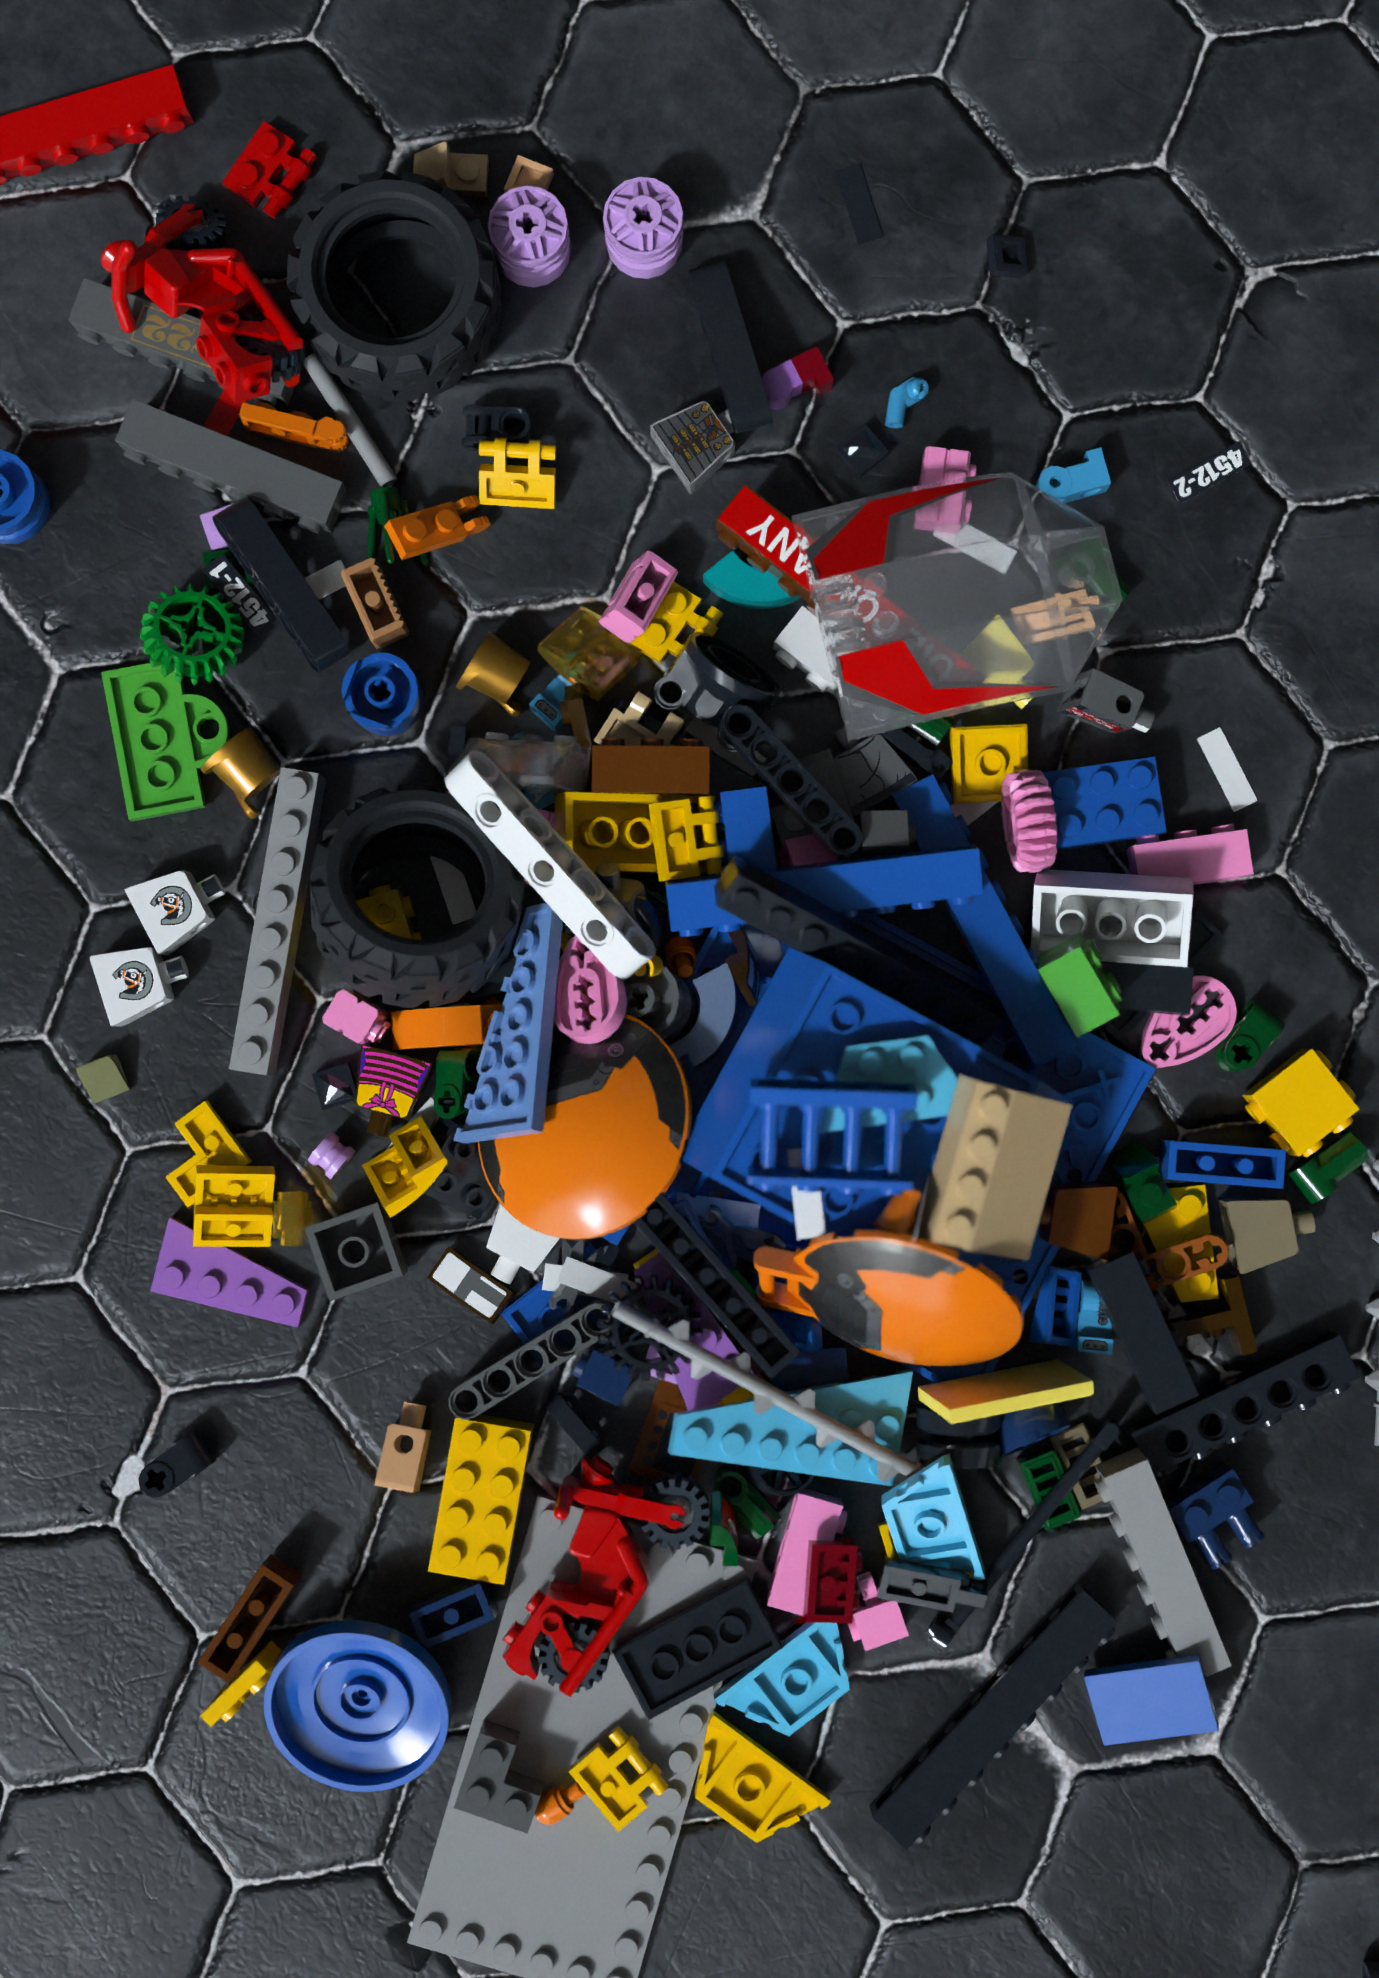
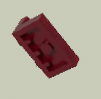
[803,1536,862,1623]

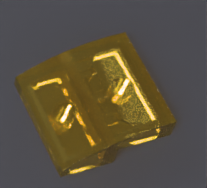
[537,605,642,701]

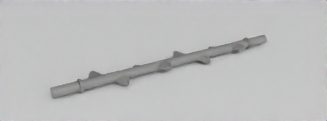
[611,1301,923,1482]

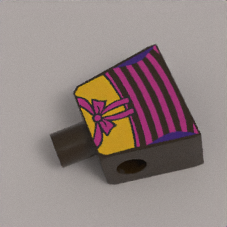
[355,1044,436,1138]

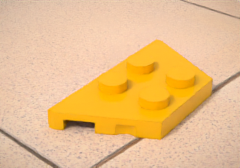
[694,1710,831,1843]

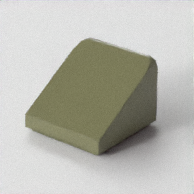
[75,1054,131,1104]

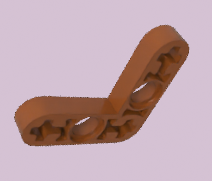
[1109,1187,1229,1291]

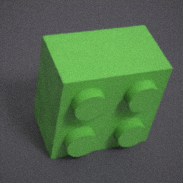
[1038,932,1122,1037]

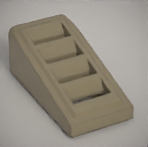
[1049,1423,1103,1510]

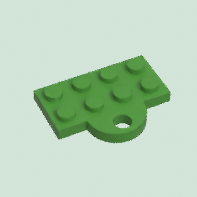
[101,663,230,822]

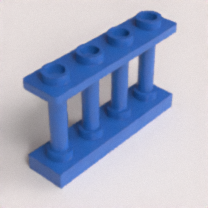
[747,1078,918,1195]

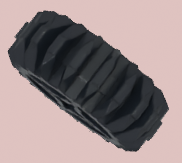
[597,1274,703,1382]

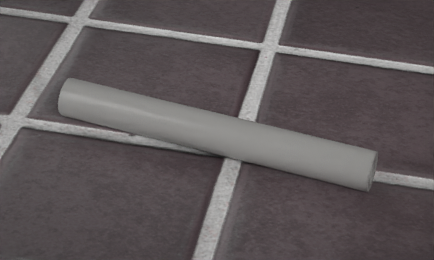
[304,353,398,488]

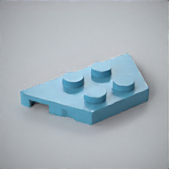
[819,1036,958,1133]
[882,1454,985,1580]
[713,1622,850,1736]

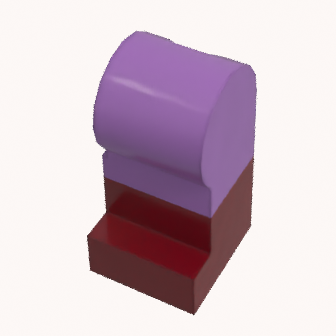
[762,346,834,410]

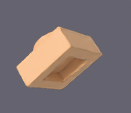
[504,155,554,193]

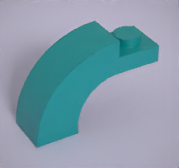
[703,539,818,610]

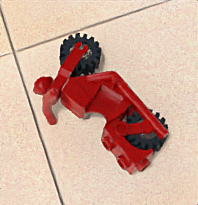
[100,196,307,403]
[502,1456,710,1697]

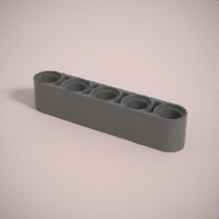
[449,1299,614,1420]

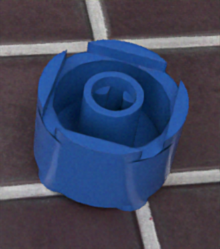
[341,652,424,736]

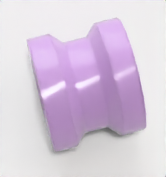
[308,1132,356,1180]

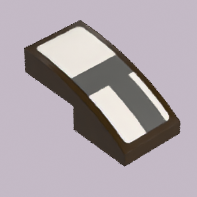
[724,925,760,1007]
[427,1246,515,1324]

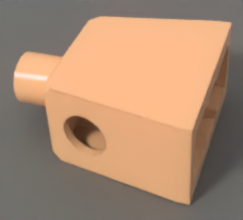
[374,1402,431,1493]

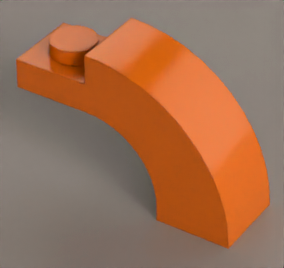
[390,1004,502,1050]

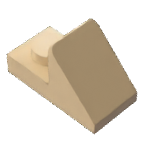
[413,142,489,198]

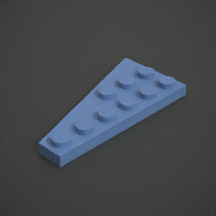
[453,902,563,1144]

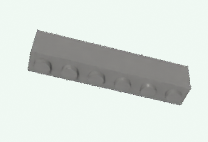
[1094,1448,1232,1677]

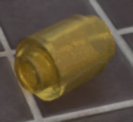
[273,1191,312,1246]

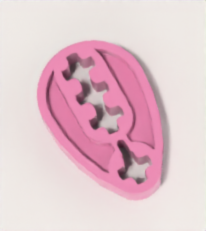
[554,936,627,1044]
[1139,976,1237,1068]

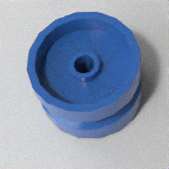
[0,449,50,544]

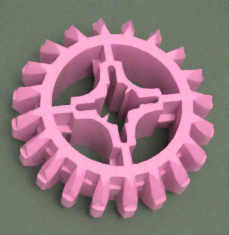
[1000,769,1058,873]

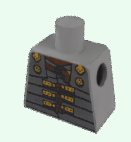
[650,401,735,495]

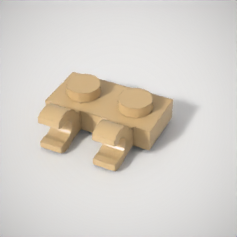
[594,691,685,746]

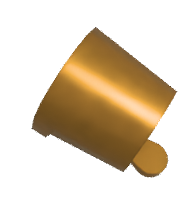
[456,631,531,717]
[201,727,281,819]

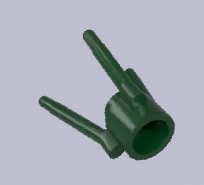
[367,487,429,565]

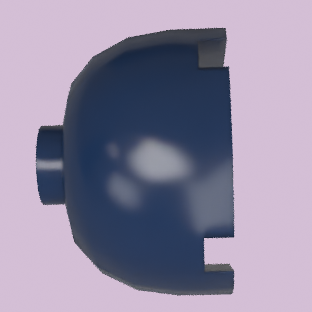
[992,1402,1071,1457]

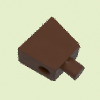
[1039,1181,1118,1260]

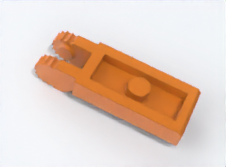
[239,402,349,452]
[384,495,491,560]

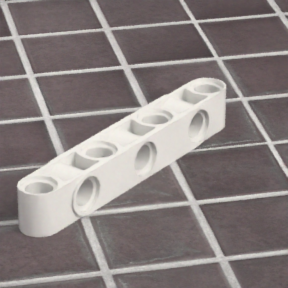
[445,750,655,979]

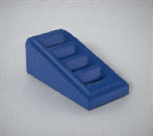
[1029,1266,1082,1347]

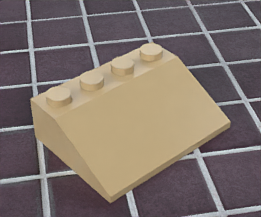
[917,1075,1072,1261]

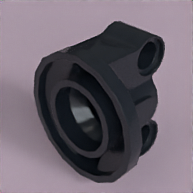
[653,632,780,752]

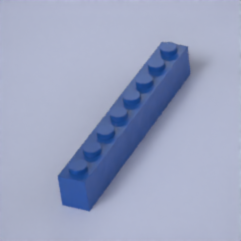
[892,774,1077,1070]
[666,844,983,937]

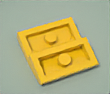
[362,1116,448,1218]
[193,1165,275,1247]

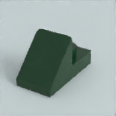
[1106,1141,1177,1225]

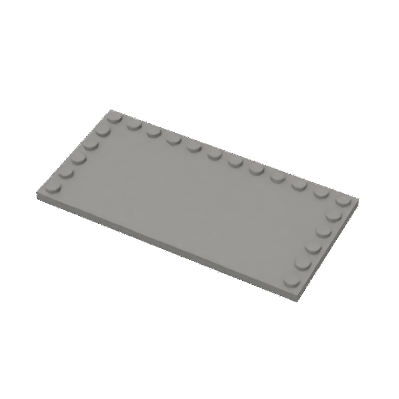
[407,1493,758,1978]

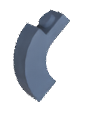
[669,963,738,1069]

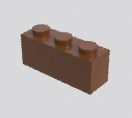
[592,738,710,795]
[197,1554,302,1685]

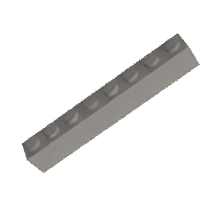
[229,767,326,1075]

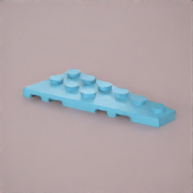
[668,1369,913,1487]

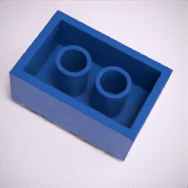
[1042,757,1166,851]

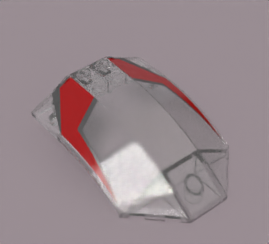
[792,472,1123,741]

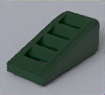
[1016,1445,1081,1531]

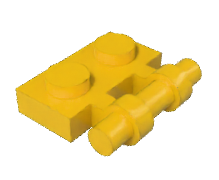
[479,437,556,509]
[629,581,723,669]
[648,796,724,881]
[568,1725,669,1832]

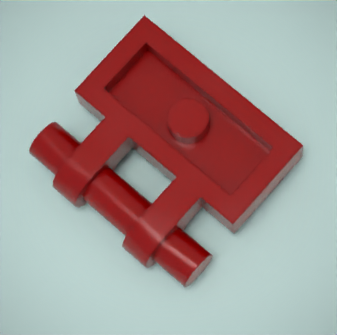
[222,121,317,219]

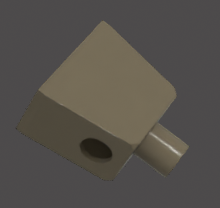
[1218,1198,1315,1274]

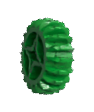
[140,582,245,686]

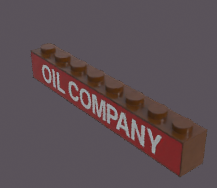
[716,484,986,718]

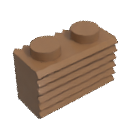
[340,558,410,649]

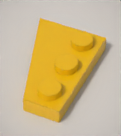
[1142,1184,1219,1303]

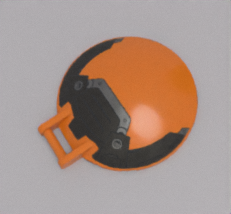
[478,982,692,1240]
[753,1230,1024,1366]

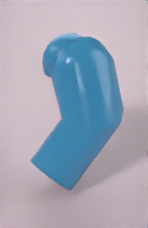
[885,377,929,428]

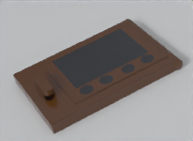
[626,1380,724,1482]

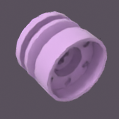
[603,177,683,279]
[488,185,571,288]

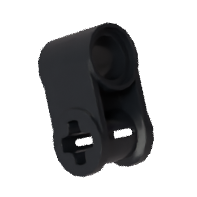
[461,404,535,451]
[139,1429,217,1498]

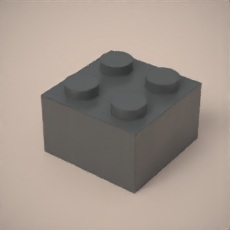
[304,1201,409,1301]

